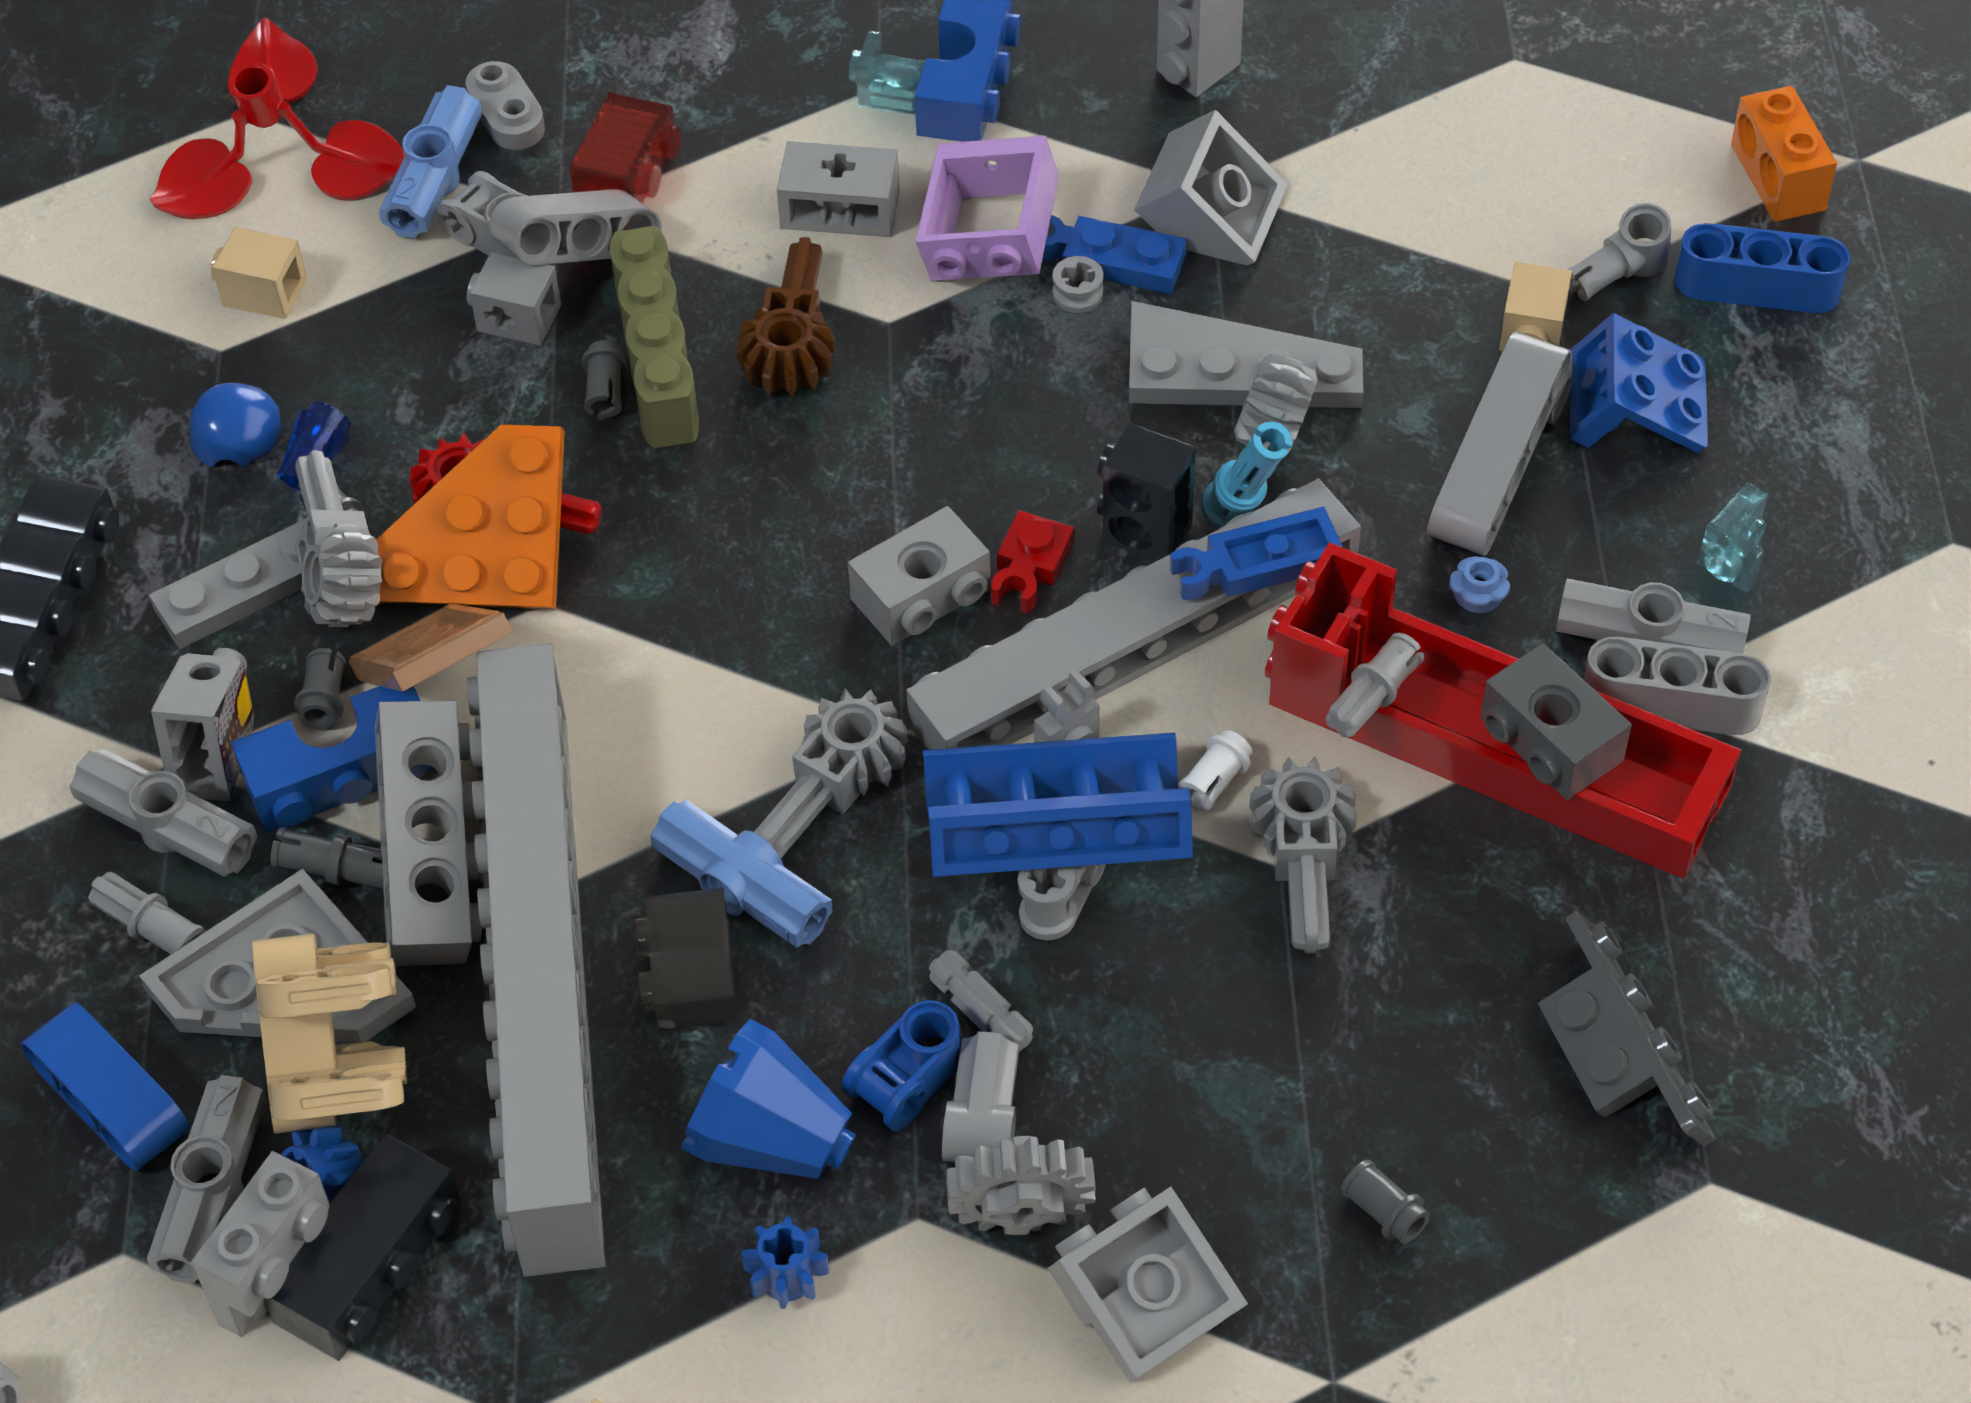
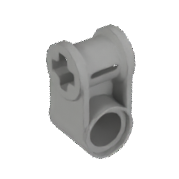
[436,171,529,258]
[1017,864,1106,940]

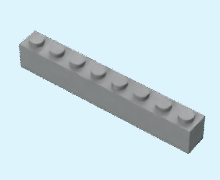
[906,478,1361,750]

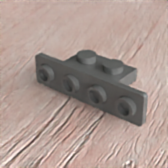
[1538,910,1716,1147]

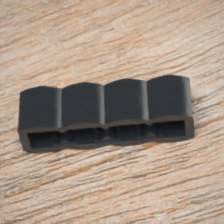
[0,475,119,701]

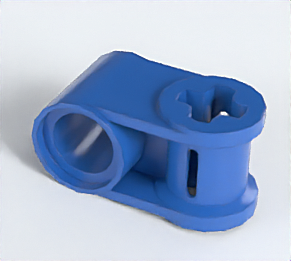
[841,1000,961,1131]

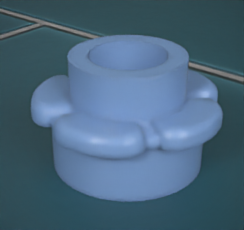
[1450,556,1510,613]

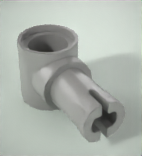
[1567,203,1671,301]

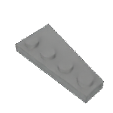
[1129,301,1363,408]

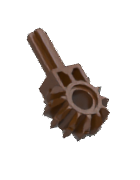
[736,237,835,398]

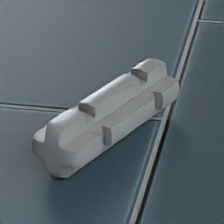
[929,950,1033,1052]

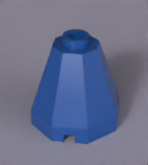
[681,1019,856,1179]

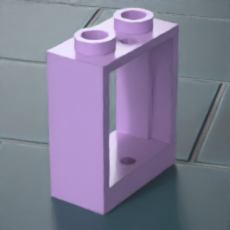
[916,136,1059,281]

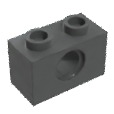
[1480,643,1632,800]

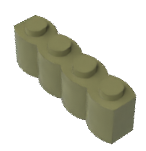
[610,226,699,449]

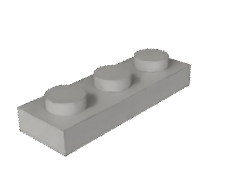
[149,519,306,650]

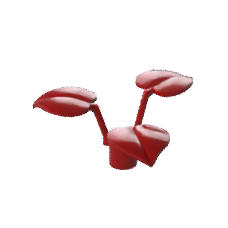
[150,17,405,219]

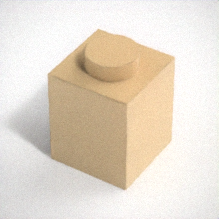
[211,227,307,319]
[1499,262,1572,351]

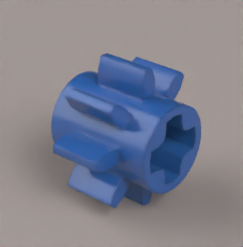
[281,1125,363,1204]
[741,1216,829,1309]

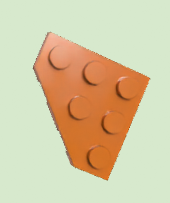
[376,425,565,610]

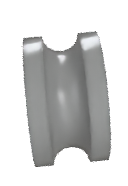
[1052,256,1104,313]

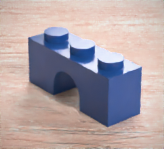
[915,0,1022,142]
[230,686,435,834]

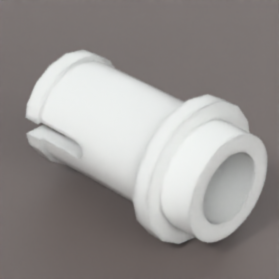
[1178,730,1253,811]

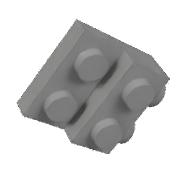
[191,1151,330,1337]
[1047,1187,1248,1383]

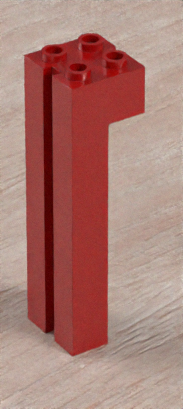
[1264,542,1741,879]

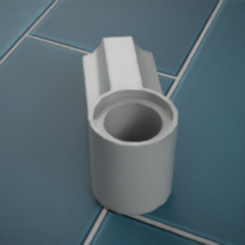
[942,1031,1019,1162]

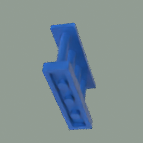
[923,732,1193,877]

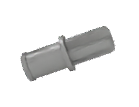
[1325,633,1424,738]
[88,872,206,954]

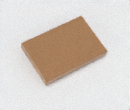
[347,604,513,692]

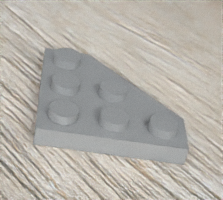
[139,868,416,1043]

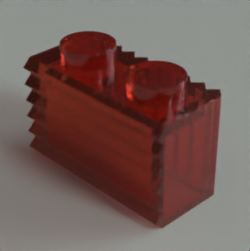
[570,92,681,203]

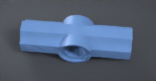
[379,85,482,239]
[650,800,833,948]

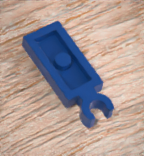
[1042,215,1187,294]
[1170,506,1343,600]

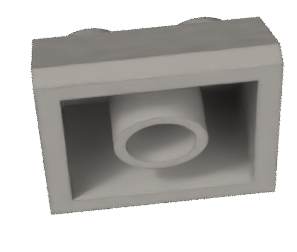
[1134,110,1288,266]

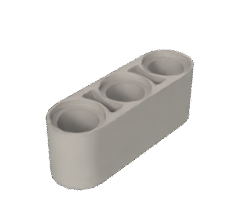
[489,189,662,265]
[1583,637,1771,735]

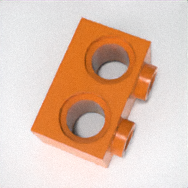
[1731,85,1837,222]

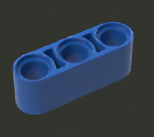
[1674,223,1851,313]
[20,1002,191,1172]

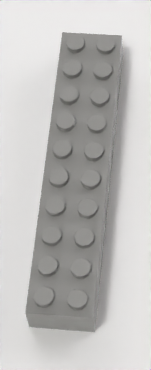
[466,643,606,1277]

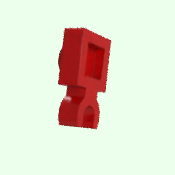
[991,510,1075,614]

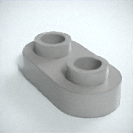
[466,61,545,150]

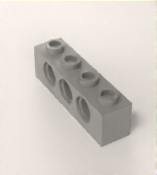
[374,701,482,966]

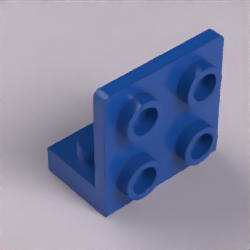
[1570,313,1708,453]

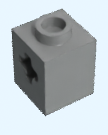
[467,252,561,346]

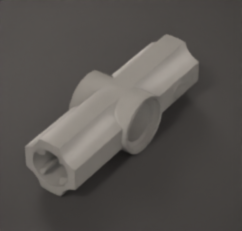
[1556,578,1751,653]
[70,748,257,877]
[147,1075,267,1284]

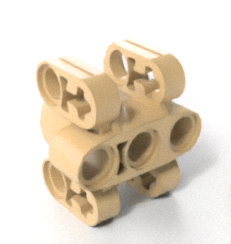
[252,934,407,1134]

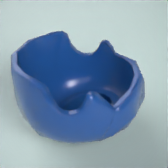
[189,383,281,467]

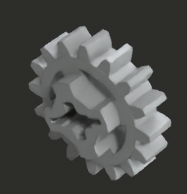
[946,1136,1096,1235]

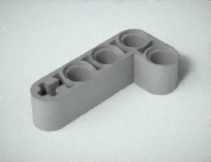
[1427,331,1572,556]

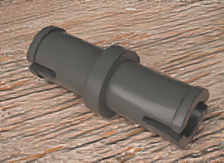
[270,827,383,889]

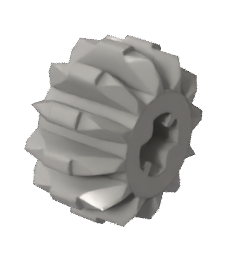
[1234,353,1318,451]

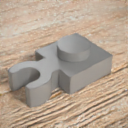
[1034,669,1100,742]

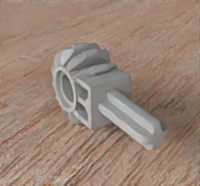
[295,450,383,627]
[754,688,908,858]
[1249,756,1357,954]

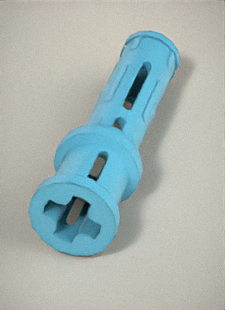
[1200,421,1292,529]

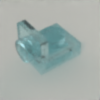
[849,31,925,115]
[1697,482,1768,592]

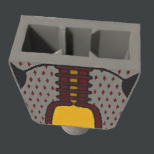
[151,648,254,802]

